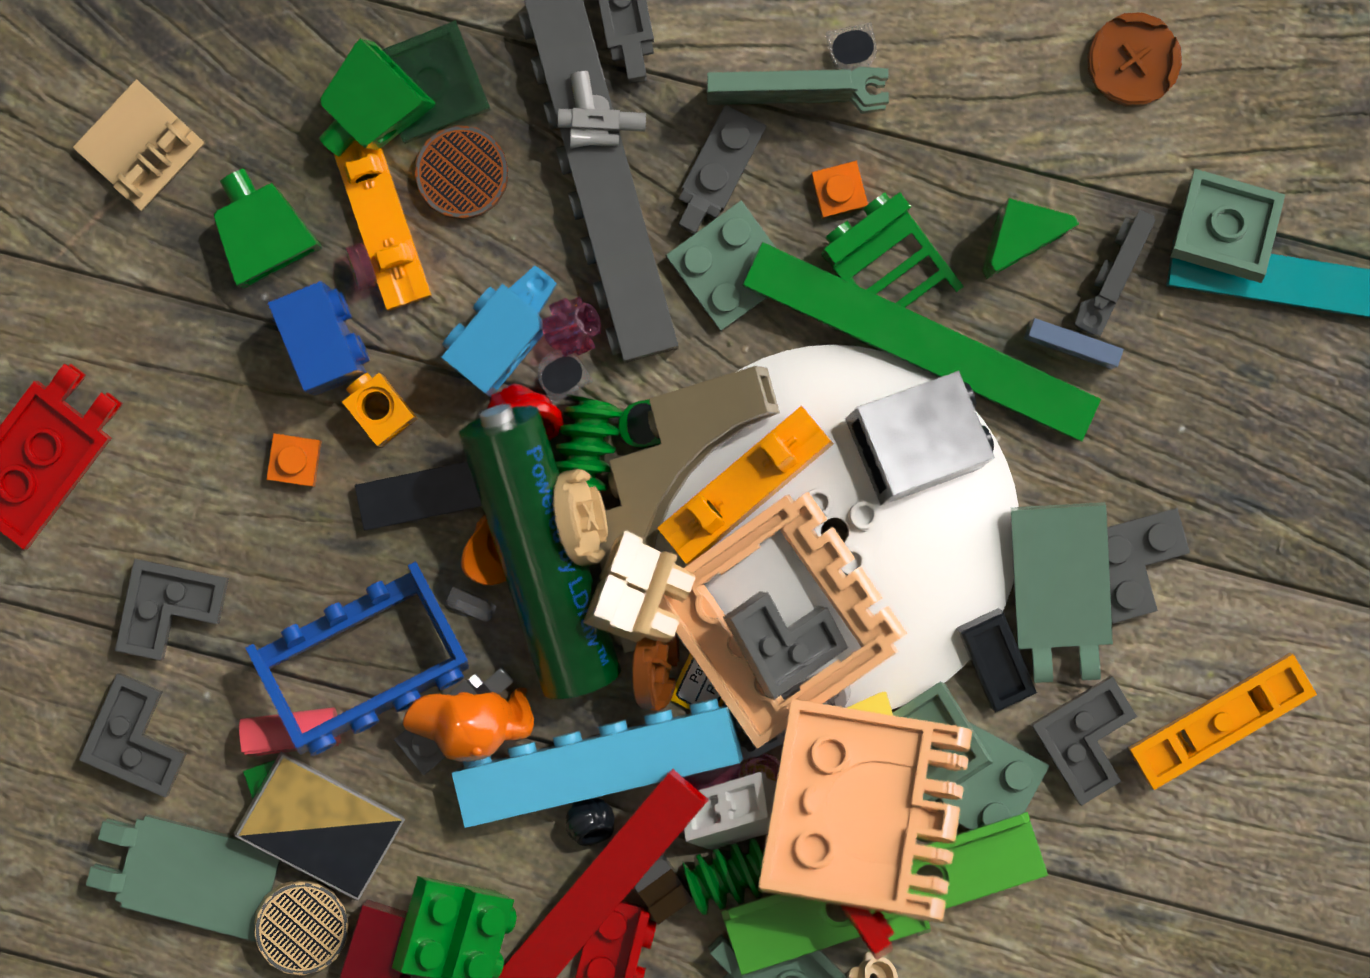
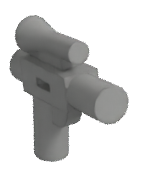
[558,71,646,148]

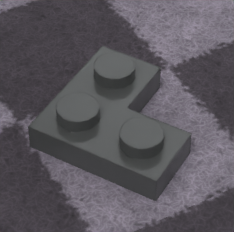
[1107,508,1190,623]
[115,559,229,660]
[723,591,849,699]
[79,673,187,798]
[1031,676,1137,806]

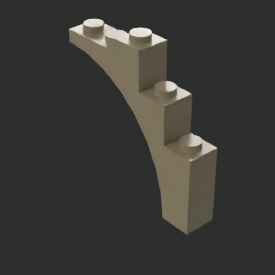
[588,366,780,653]

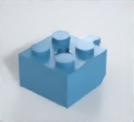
[442,266,557,397]

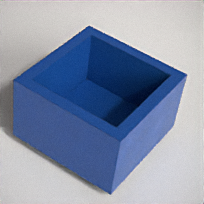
[268,281,370,396]

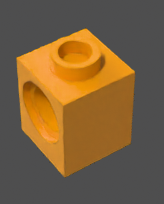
[342,372,418,448]

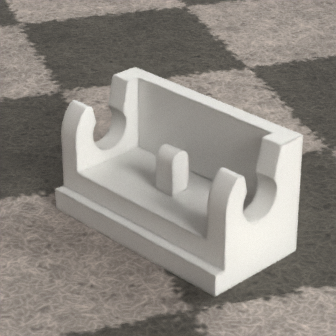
[684,772,777,850]

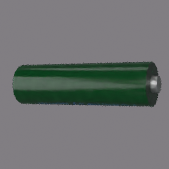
[458,404,621,699]

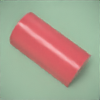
[239,707,341,757]

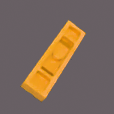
[334,140,432,311]
[657,405,834,565]
[1128,653,1317,790]

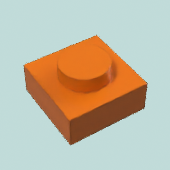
[811,161,868,219]
[266,433,322,487]

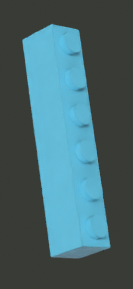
[452,698,744,828]

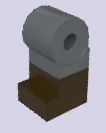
[635,854,693,925]

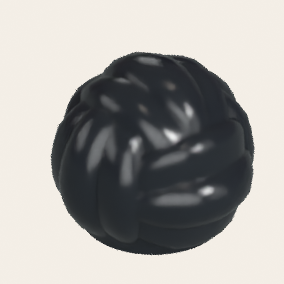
[566,797,615,846]

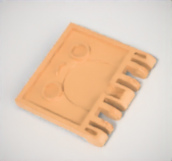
[759,699,972,922]

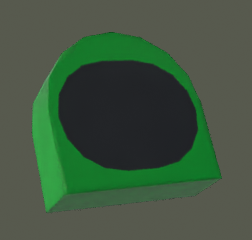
[619,399,661,449]

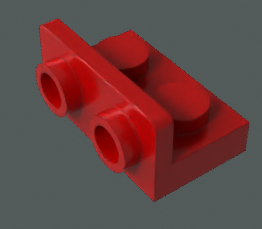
[576,901,657,978]

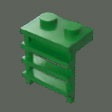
[821,192,964,308]

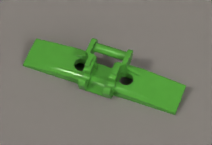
[721,812,1048,975]

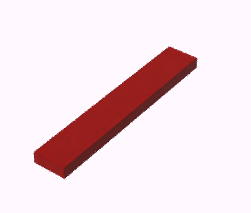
[498,769,709,978]

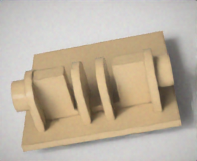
[73,79,205,211]

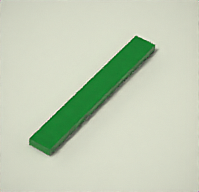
[742,242,1101,442]

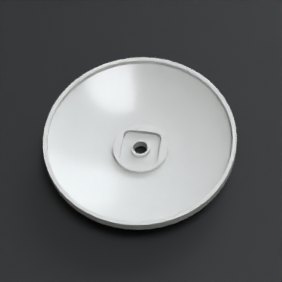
[655,345,1019,709]

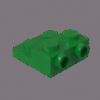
[392,876,517,978]

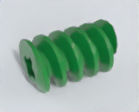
[555,394,624,491]
[682,834,768,915]

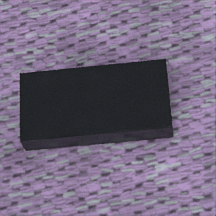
[957,608,1037,713]

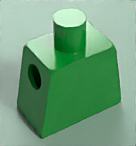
[319,38,436,157]
[213,169,322,289]

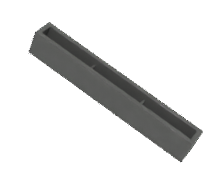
[518,0,679,363]

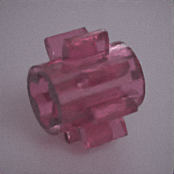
[543,297,601,357]

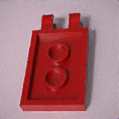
[0,364,123,550]

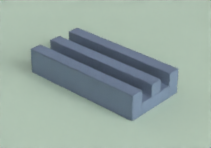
[1023,318,1124,369]

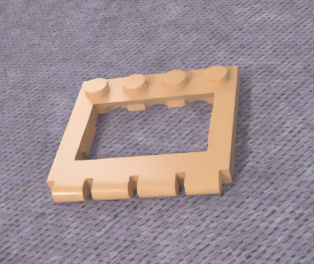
[659,492,907,749]

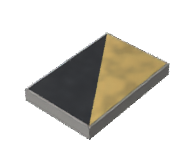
[234,751,405,901]

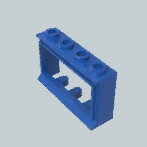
[245,561,469,756]

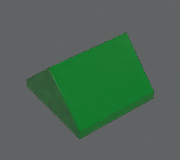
[982,198,1079,279]

